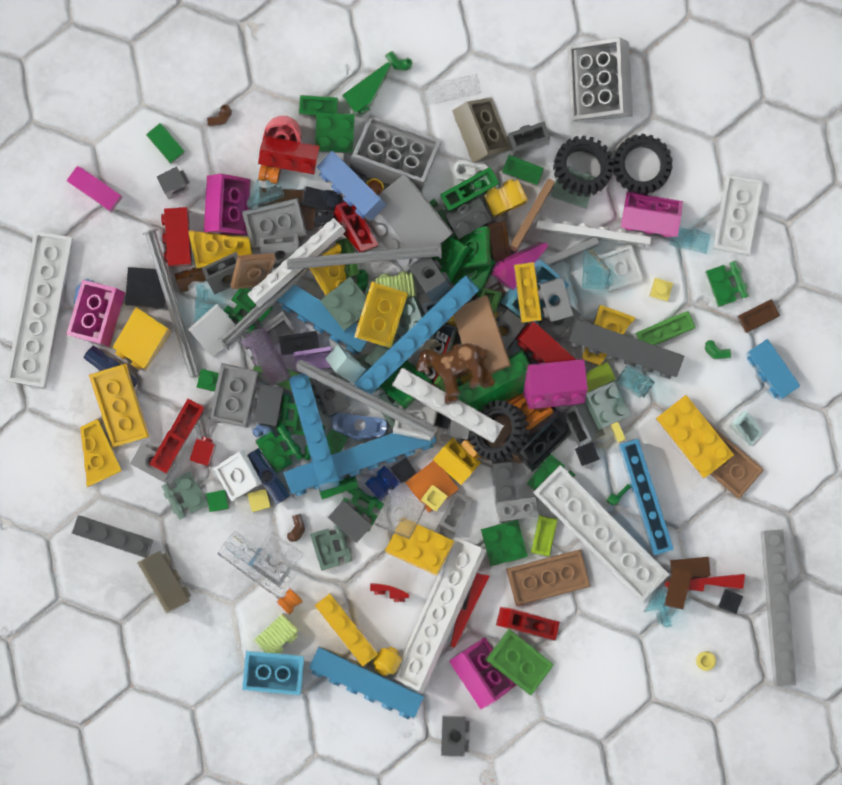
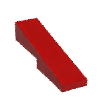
[149,398,205,474]
[450,573,490,648]
[663,574,745,592]

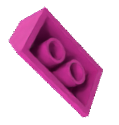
[204,173,251,236]
[621,192,683,237]
[66,280,125,347]
[523,359,587,409]
[449,637,516,710]

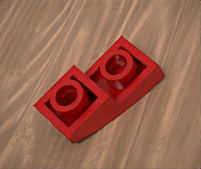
[370,583,409,602]

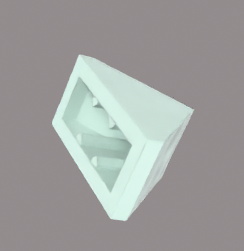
[325,344,367,384]
[729,411,763,447]

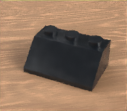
[505,407,572,472]

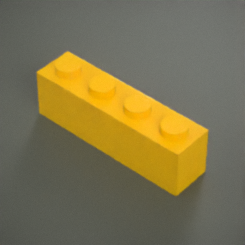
[314,593,378,666]

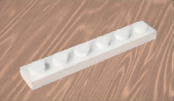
[247,218,345,307]
[535,218,651,247]
[392,368,503,443]

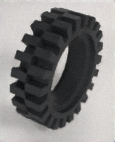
[612,134,673,195]
[553,135,614,197]
[469,400,529,463]

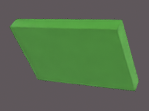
[485,629,554,696]

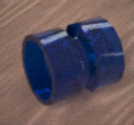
[364,465,401,501]

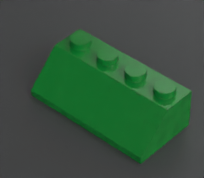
[457,349,531,412]

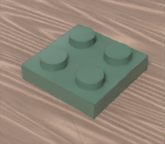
[320,277,367,331]
[585,381,631,430]

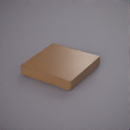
[230,253,276,289]

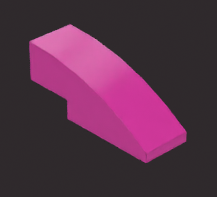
[66,166,123,213]

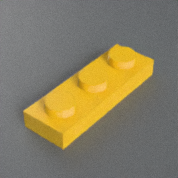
[514,262,542,323]

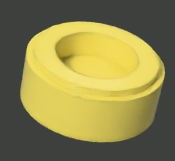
[696,651,716,671]

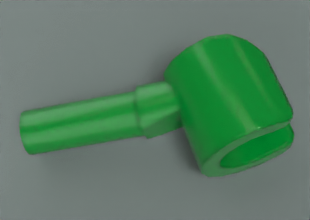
[606,484,631,505]

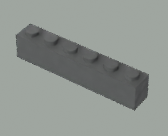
[566,318,684,379]

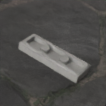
[543,237,599,267]

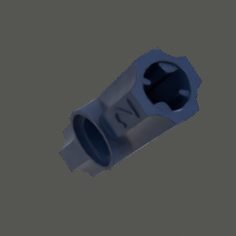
[83,345,139,388]
[247,448,290,505]

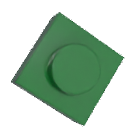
[197,369,219,392]

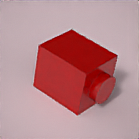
[189,436,216,467]

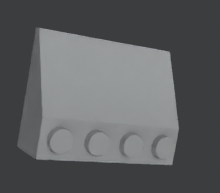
[568,37,632,121]
[349,115,441,192]
[364,173,453,272]

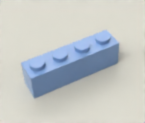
[316,151,387,221]

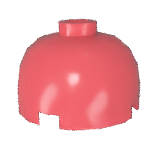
[263,115,302,142]

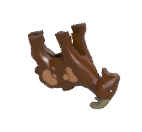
[416,339,495,405]

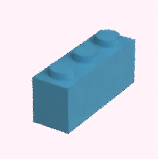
[746,339,800,400]

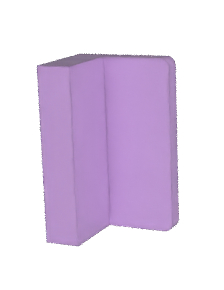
[293,346,332,373]

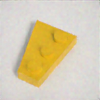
[188,230,252,268]
[309,243,347,295]
[581,305,636,365]
[80,419,122,488]

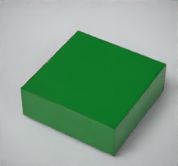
[206,490,229,512]

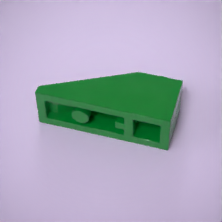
[342,62,391,116]
[440,167,499,213]

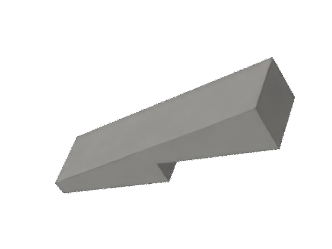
[434,491,473,540]

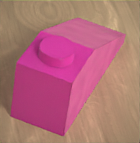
[491,242,548,290]

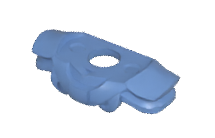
[332,413,388,441]

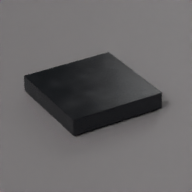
[125,267,165,308]

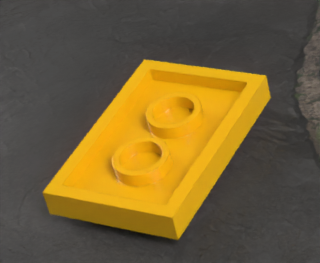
[354,282,408,348]
[385,518,454,576]

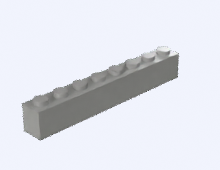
[760,530,796,687]

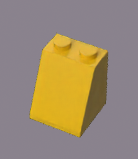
[112,307,172,370]

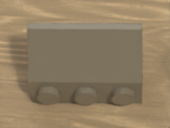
[452,97,511,163]
[137,551,191,613]

